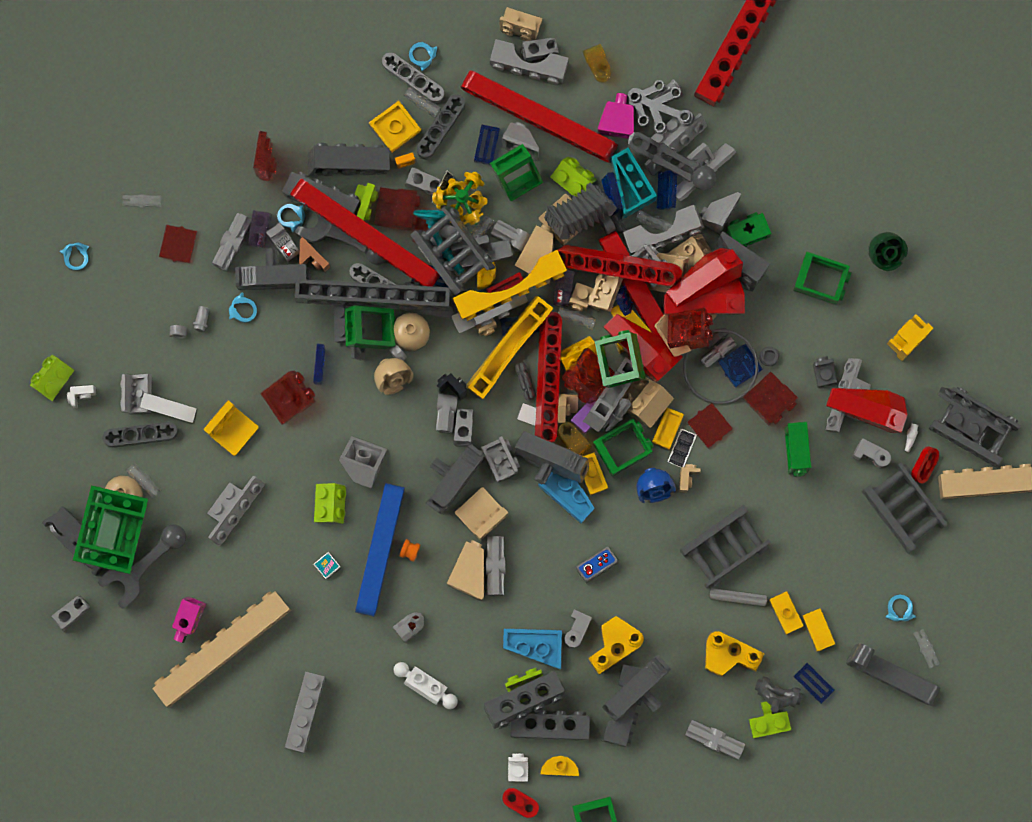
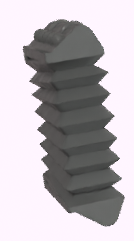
[544,183,617,240]

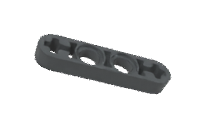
[417,94,465,159]
[102,422,178,447]

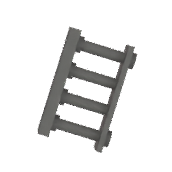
[411,206,495,296]
[929,387,1021,467]
[862,462,947,553]
[680,505,771,588]

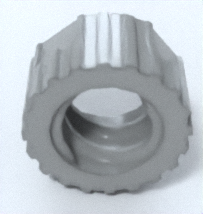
[169,325,187,339]
[389,345,407,361]

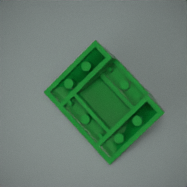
[73,485,148,574]

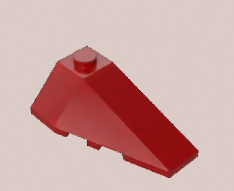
[666,248,743,308]
[664,278,745,315]
[603,314,683,382]
[826,388,907,433]

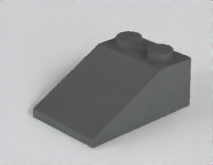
[716,232,770,292]

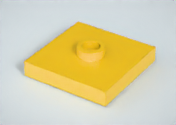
[369,101,422,153]

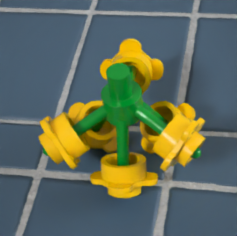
[432,172,488,225]

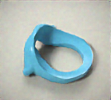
[409,42,437,71]
[277,204,305,232]
[60,242,89,270]
[229,292,257,323]
[886,595,916,621]

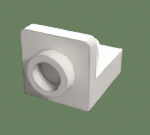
[67,385,96,408]
[508,754,528,782]

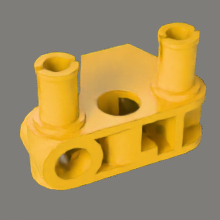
[588,616,644,675]
[705,631,765,677]

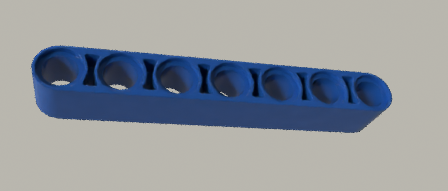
[355,483,405,617]

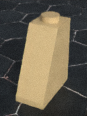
[515,224,554,284]
[447,540,484,601]

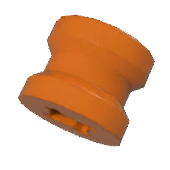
[399,539,421,562]

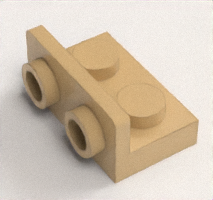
[588,274,623,312]

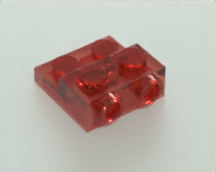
[253,131,277,181]
[374,187,421,231]
[667,307,713,350]
[561,347,615,404]
[260,370,316,425]
[743,372,798,425]

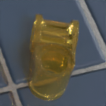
[583,44,611,82]
[558,422,591,456]

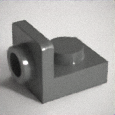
[813,356,837,387]

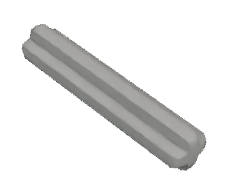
[710,588,767,606]

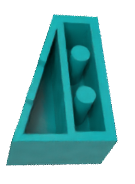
[611,148,657,219]

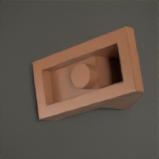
[299,237,330,272]

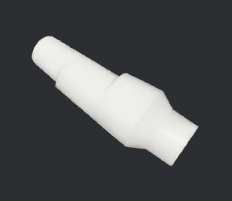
[905,423,919,452]

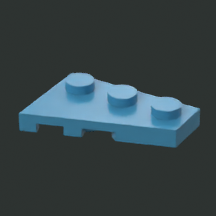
[538,472,594,523]
[503,629,562,670]

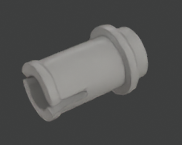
[193,306,210,332]

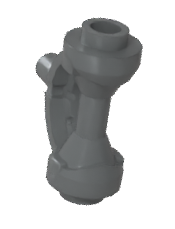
[755,676,803,712]

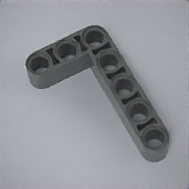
[846,643,940,706]

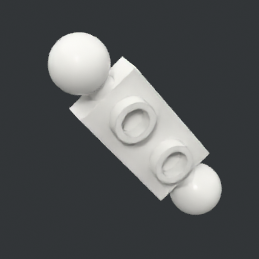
[393,662,458,709]

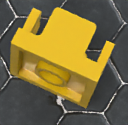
[887,314,934,361]

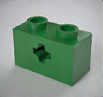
[726,212,772,247]

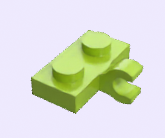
[749,701,791,738]

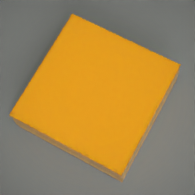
[395,152,415,169]

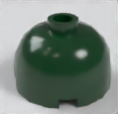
[868,232,908,271]

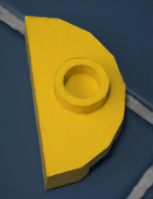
[477,262,497,290]
[540,756,579,776]

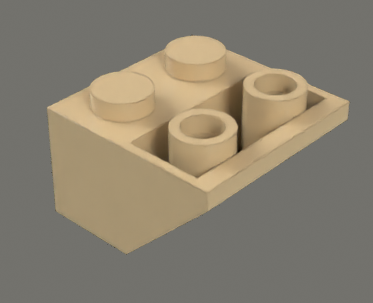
[619,377,674,428]

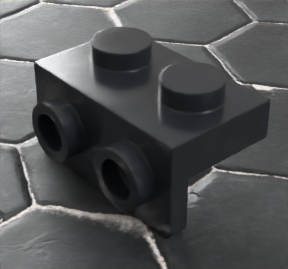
[437,373,467,401]

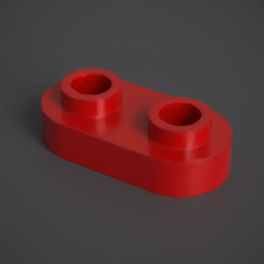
[911,446,939,484]
[502,788,539,818]

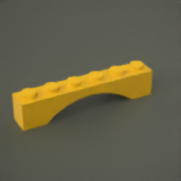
[452,250,567,321]
[466,296,553,399]

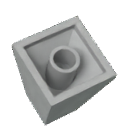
[502,122,539,161]
[700,192,741,234]
[339,436,387,488]

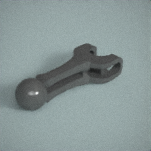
[628,132,717,190]
[295,213,387,265]
[98,525,186,609]

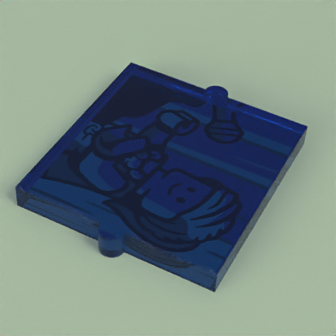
[718,343,763,388]

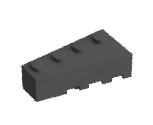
[308,143,390,176]

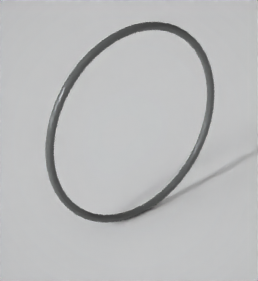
[683,329,758,404]

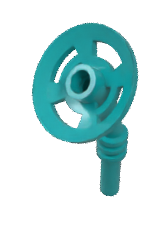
[413,210,464,275]

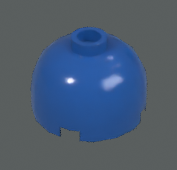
[636,468,676,503]

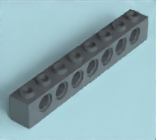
[295,279,450,311]

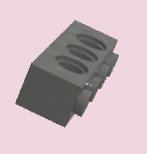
[484,671,565,729]
[511,710,590,740]

